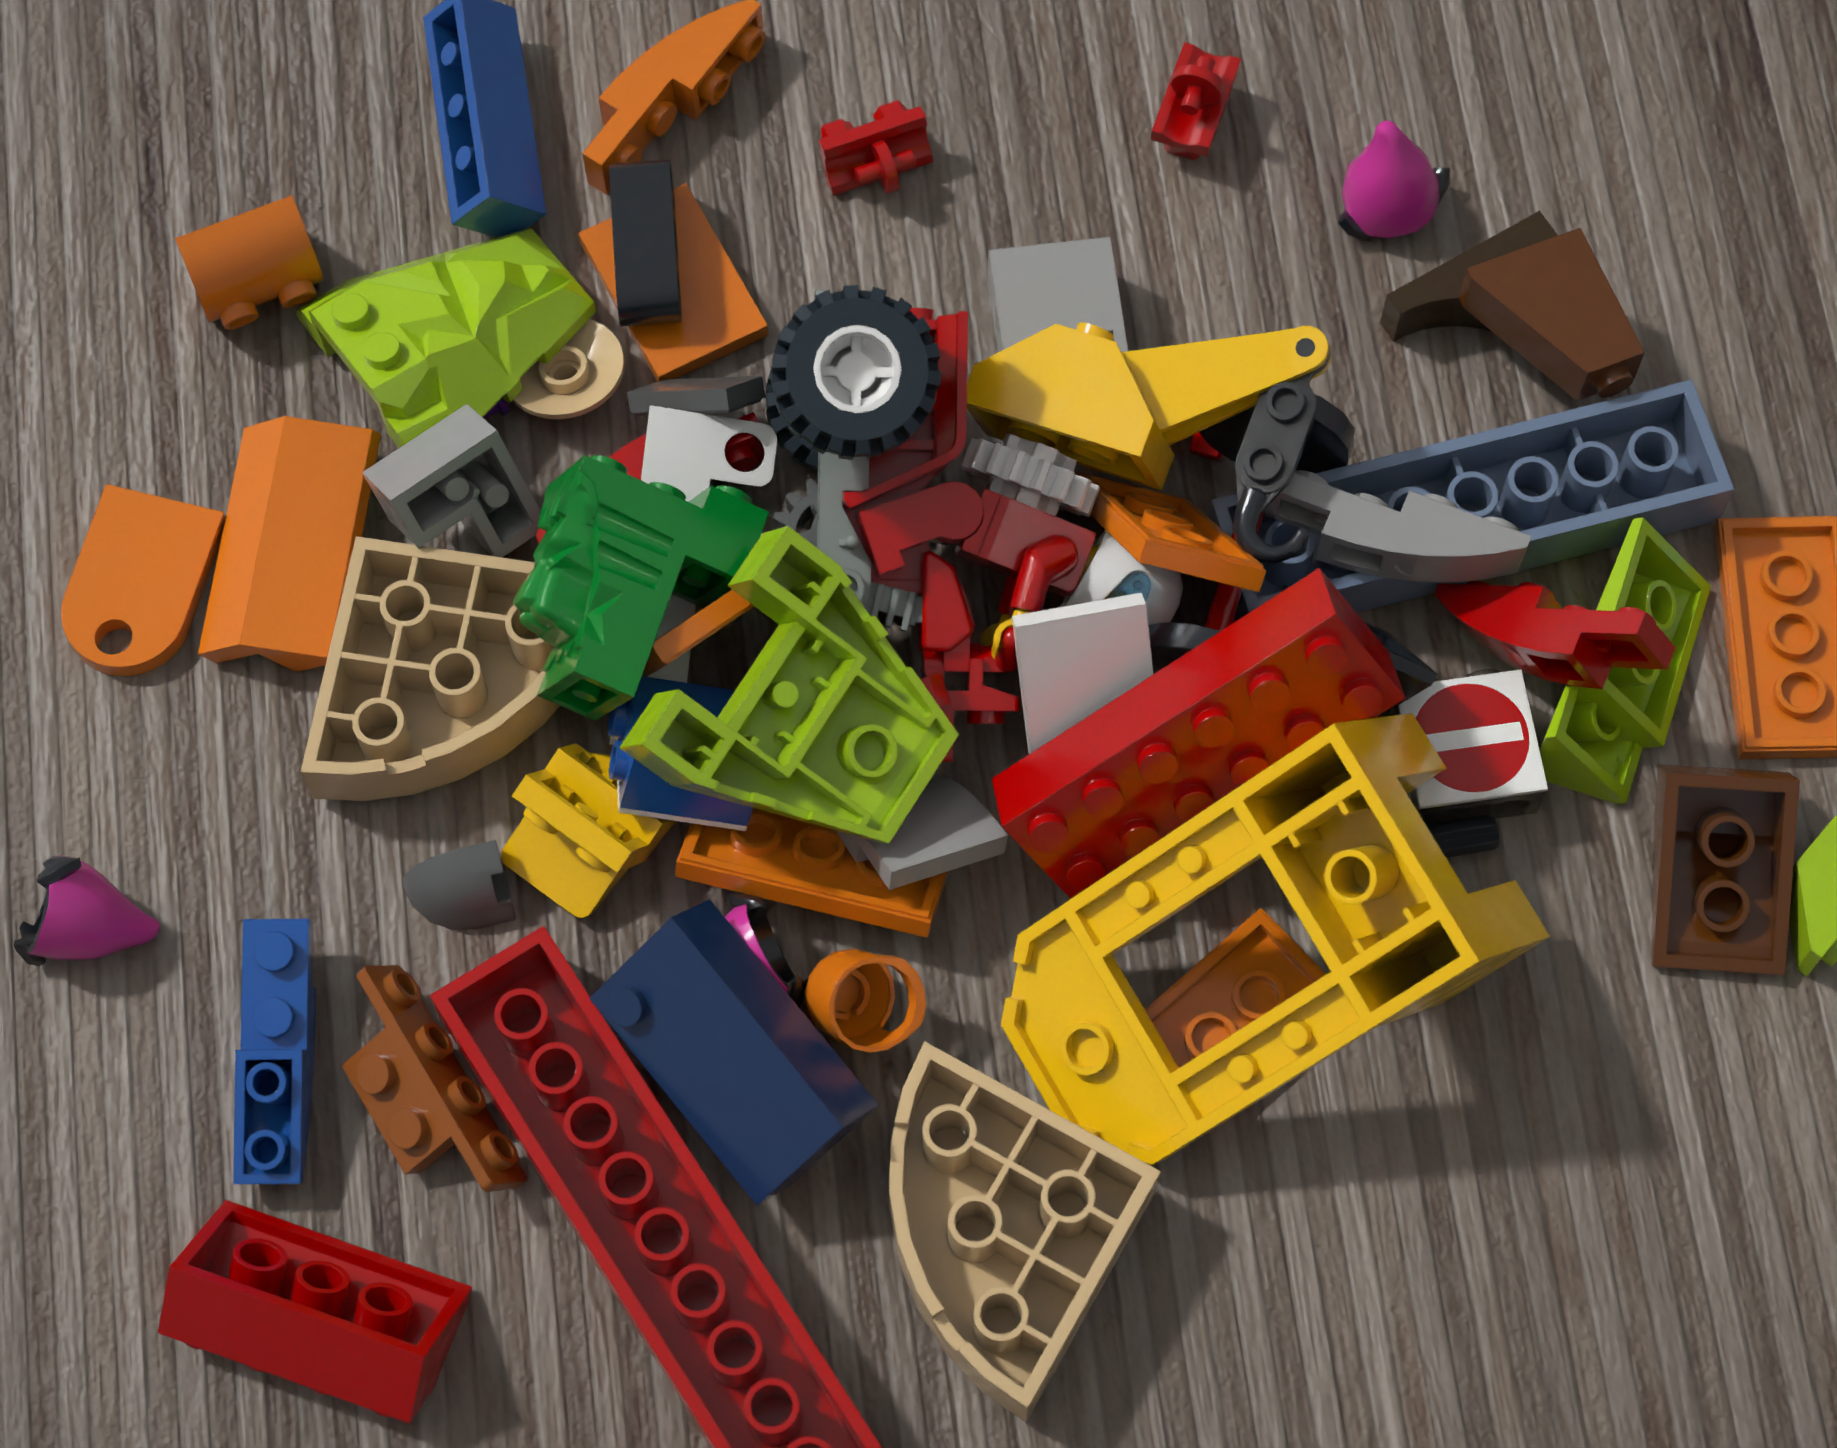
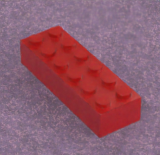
[992,568,1406,899]

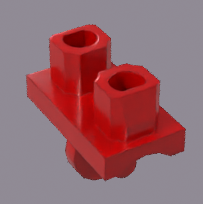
[1151,42,1241,160]
[819,100,933,196]

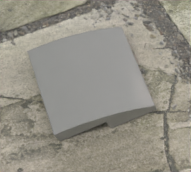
[835,775,1008,890]

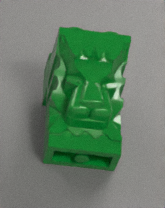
[513,455,769,721]

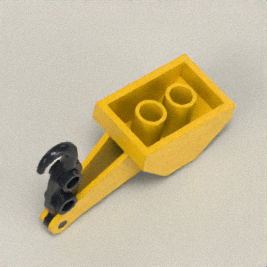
[967,322,1332,563]

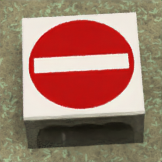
[1387,669,1548,825]

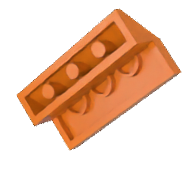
[198,416,381,672]

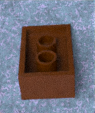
[1651,764,1800,975]

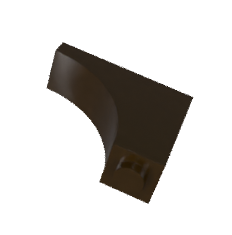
[1380,211,1558,342]

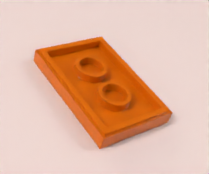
[578,183,769,382]
[1145,908,1327,1134]

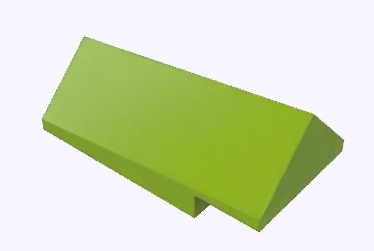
[1539,517,1711,804]

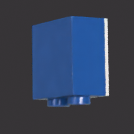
[608,676,753,831]

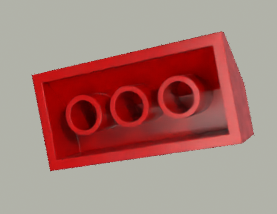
[158,1200,473,1423]

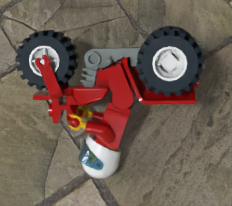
[765,285,1183,762]

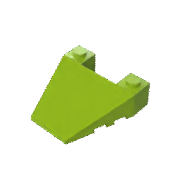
[619,526,959,844]

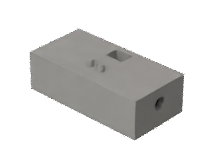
[988,237,1142,487]

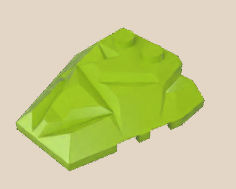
[295,228,597,448]

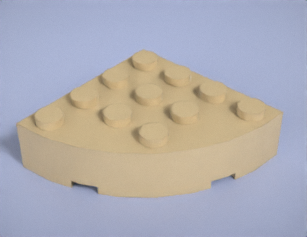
[300,536,560,801]
[889,1041,1161,1423]

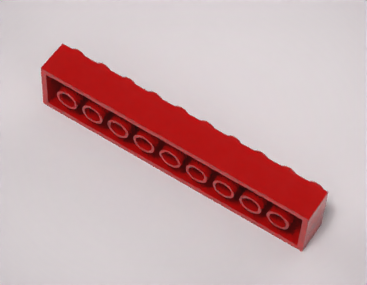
[429,926,882,1448]

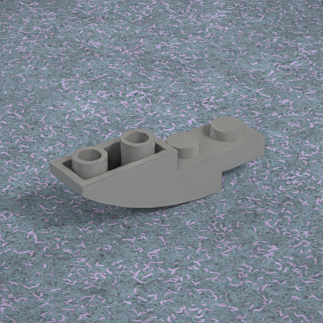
[1265,470,1531,582]

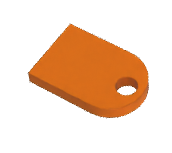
[61,484,226,676]

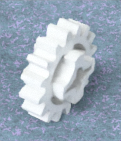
[961,433,1100,517]

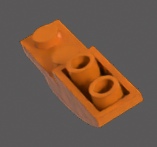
[582,0,765,195]

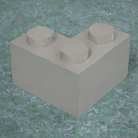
[362,404,541,558]

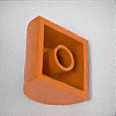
[175,195,324,330]

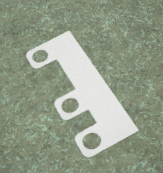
[609,405,777,745]

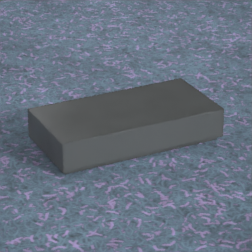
[627,376,765,416]

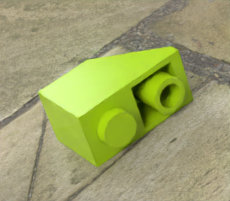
[1789,815,1837,977]

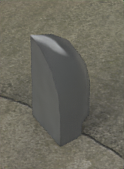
[402,840,516,930]

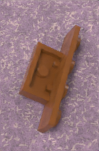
[341,965,527,1192]

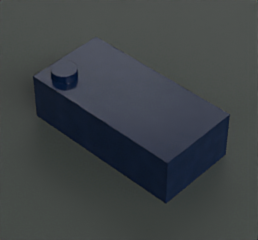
[589,899,879,1206]

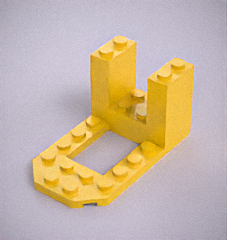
[1000,713,1550,1165]

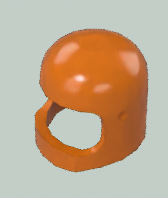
[804,948,926,1053]

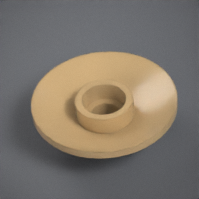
[512,319,625,419]

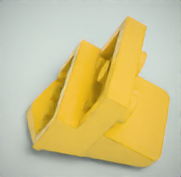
[501,743,676,918]

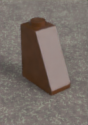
[1458,228,1645,401]

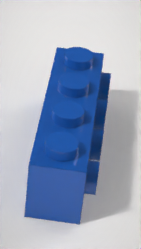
[423,0,546,238]

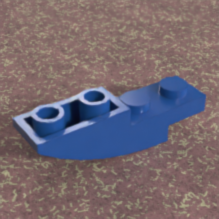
[233,919,317,1184]

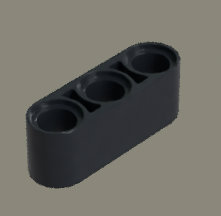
[609,160,682,327]

